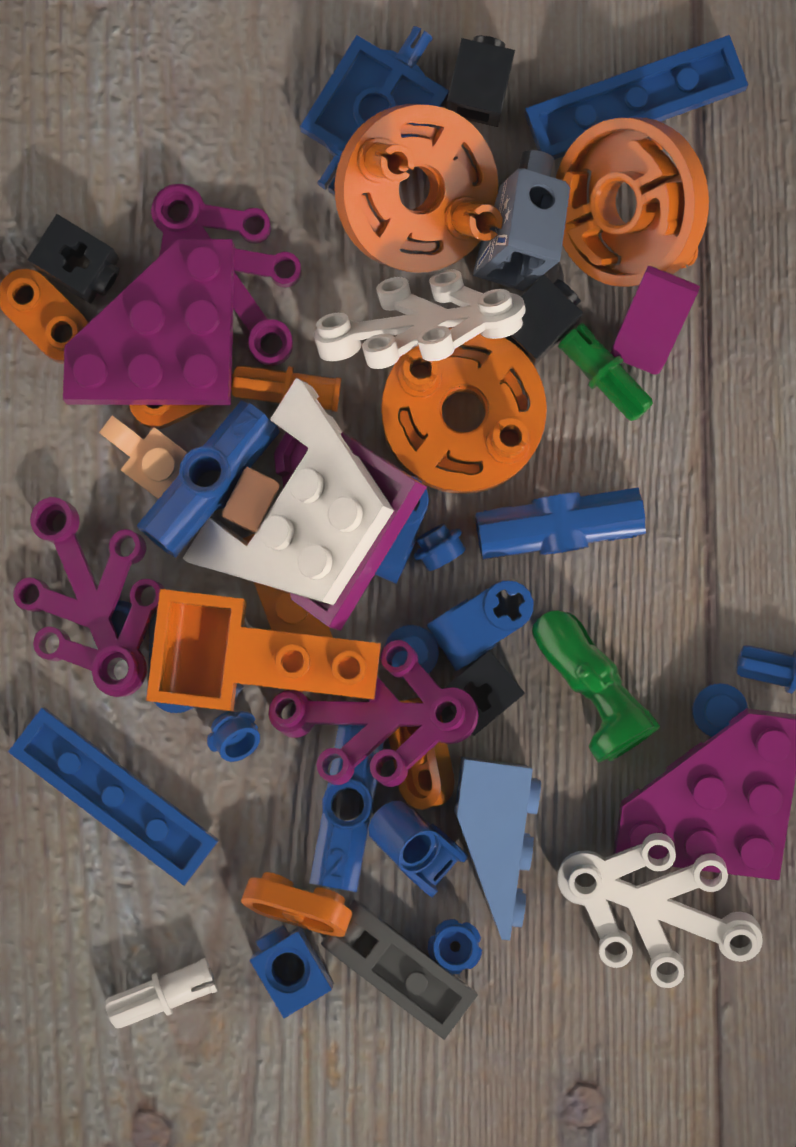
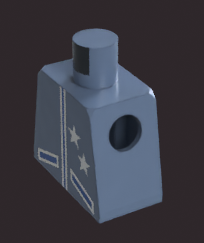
[473,150,570,291]

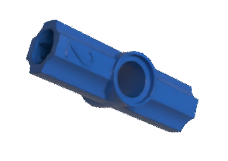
[136,400,280,558]
[475,487,646,560]
[309,725,385,892]

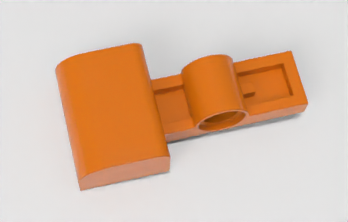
[146,589,381,711]

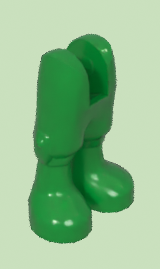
[532,610,660,763]

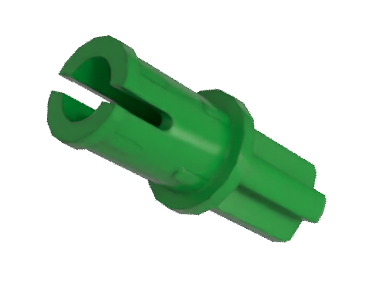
[558,323,653,421]

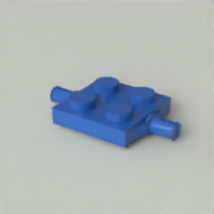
[300,26,449,195]

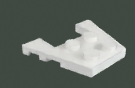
[183,378,394,605]

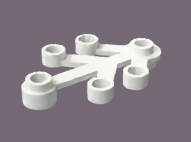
[314,269,526,369]
[557,833,763,988]

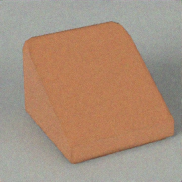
[222,467,280,533]

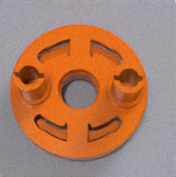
[335,104,502,273]
[556,118,709,287]
[381,328,547,494]

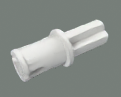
[105,958,218,1028]

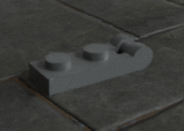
[321,899,478,1040]

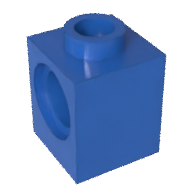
[249,924,334,1019]

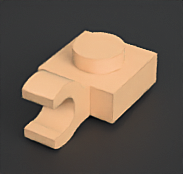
[99,415,187,499]

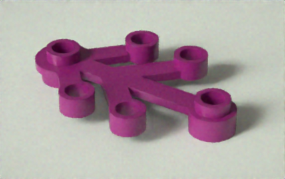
[151,184,302,366]
[13,497,165,697]
[268,640,478,787]

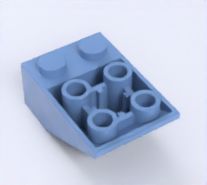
[454,756,541,940]

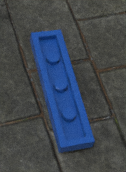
[524,35,748,160]
[8,708,219,886]

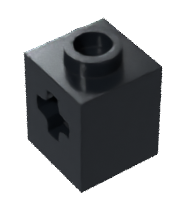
[446,35,515,127]
[27,214,120,304]
[504,274,583,366]
[441,650,525,736]

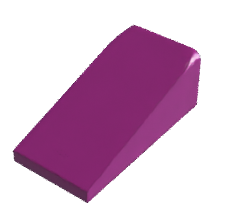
[610,266,700,375]

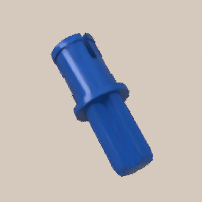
[736,645,796,694]

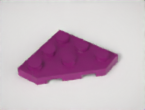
[63,239,235,405]
[274,431,427,631]
[613,708,796,880]

